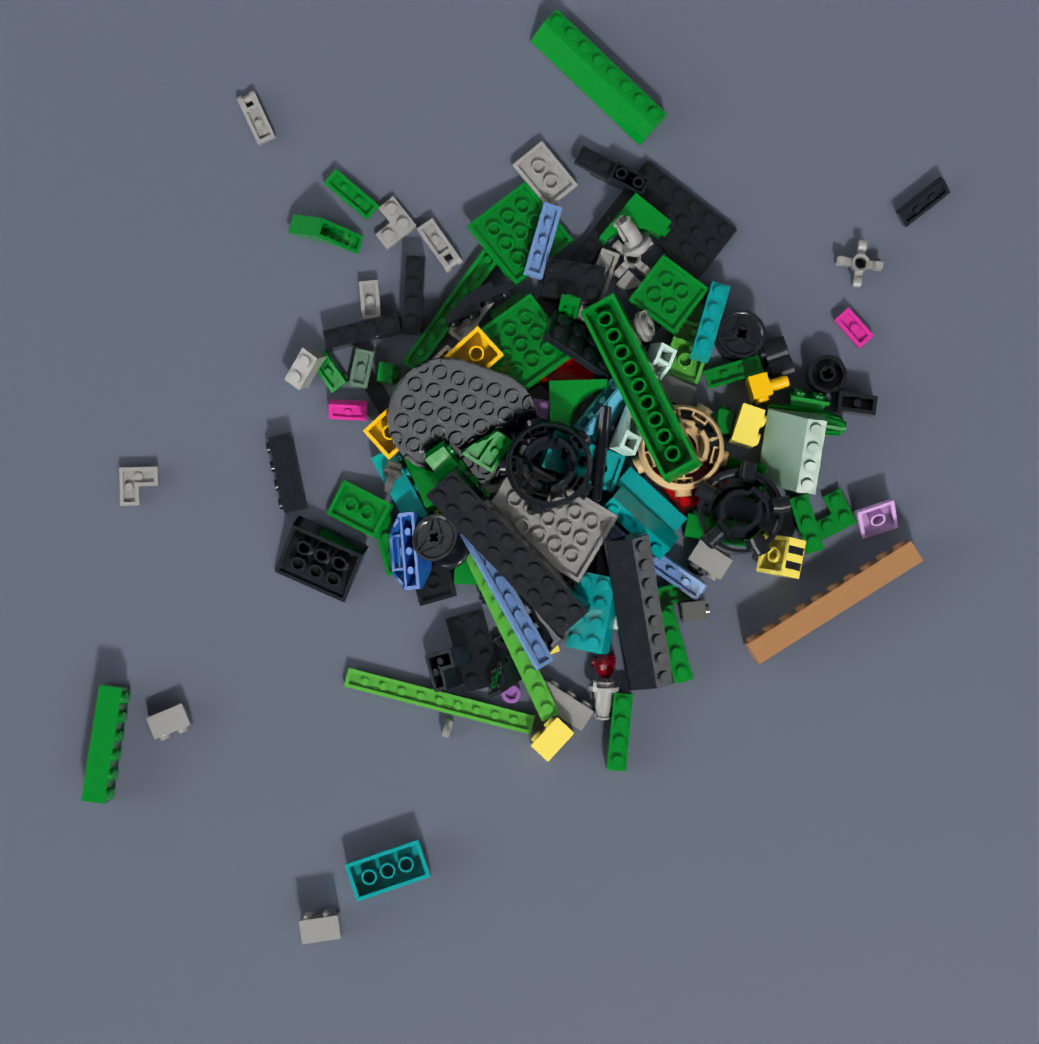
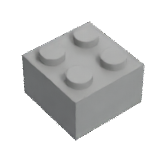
[299,908,344,944]

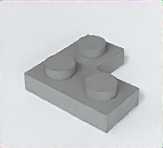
[375,197,417,250]
[119,466,159,506]

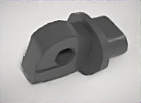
[383,461,403,493]

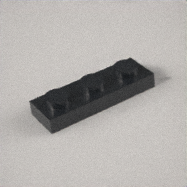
[895,177,950,227]

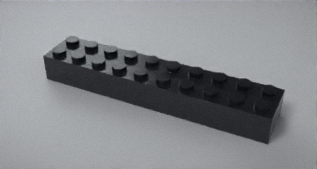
[426,465,591,637]

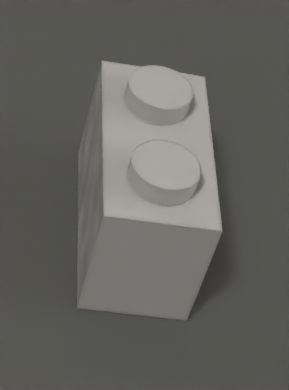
[284,345,327,390]
[687,540,733,581]
[146,703,193,741]

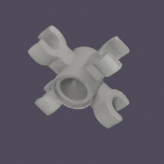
[612,240,651,279]
[836,240,884,288]

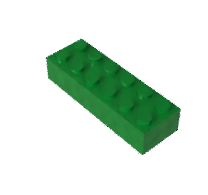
[81,684,131,804]

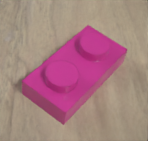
[834,307,874,349]
[329,399,368,421]

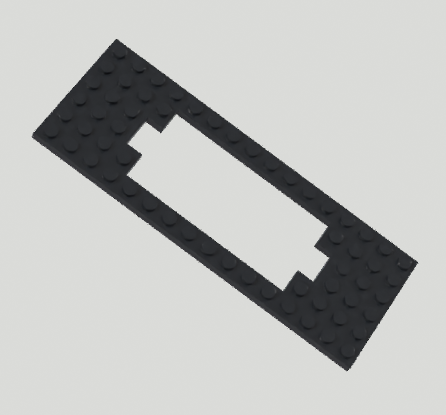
[528,160,737,461]

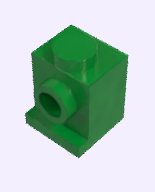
[377,362,399,385]
[710,406,734,435]

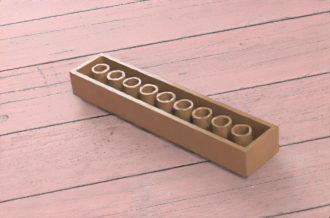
[744,540,924,664]

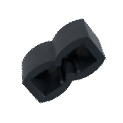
[759,336,795,379]

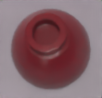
[591,652,616,679]

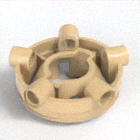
[632,403,729,497]

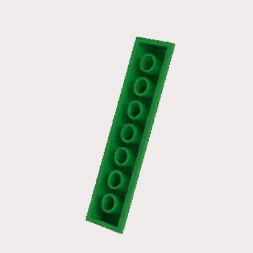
[530,9,667,146]

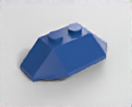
[389,511,432,591]

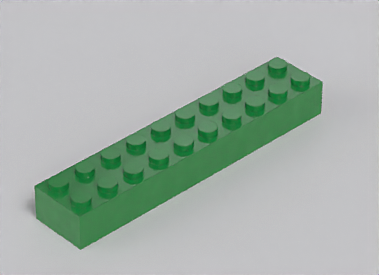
[580,293,703,483]

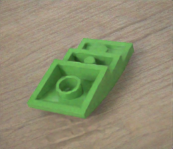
[666,303,705,384]

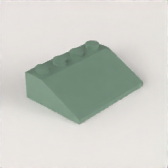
[759,408,827,494]

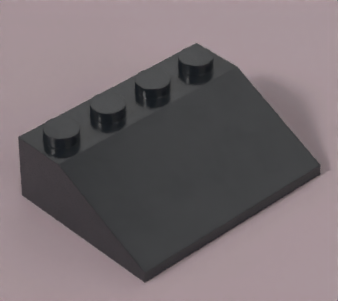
[275,516,369,603]

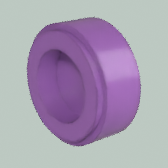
[502,685,521,703]

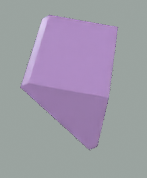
[853,498,898,540]

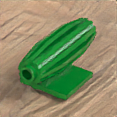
[765,387,847,436]

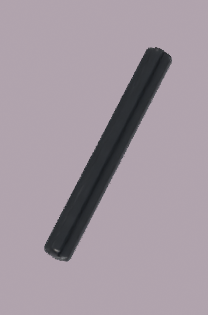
[591,406,612,502]

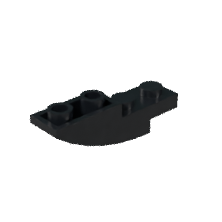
[574,146,651,197]
[445,281,515,328]

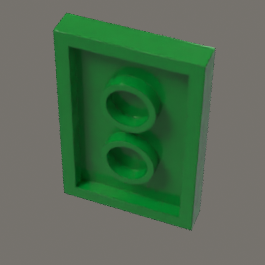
[326,480,394,539]

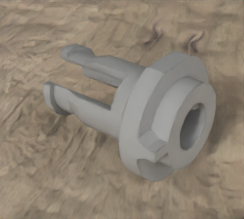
[613,215,654,257]
[631,310,655,342]
[588,678,619,720]

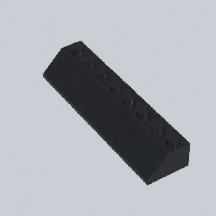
[604,532,674,690]

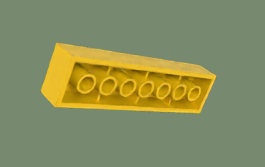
[363,326,504,459]

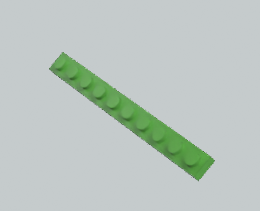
[466,553,560,722]
[344,668,535,734]

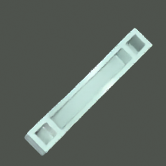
[608,342,677,456]

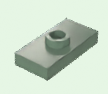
[348,348,375,389]

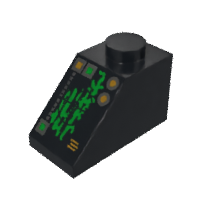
[488,657,522,698]

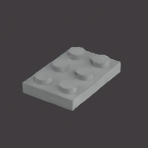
[512,141,578,205]

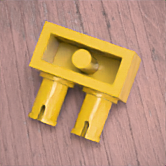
[744,372,790,405]

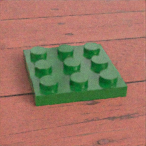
[628,255,709,335]

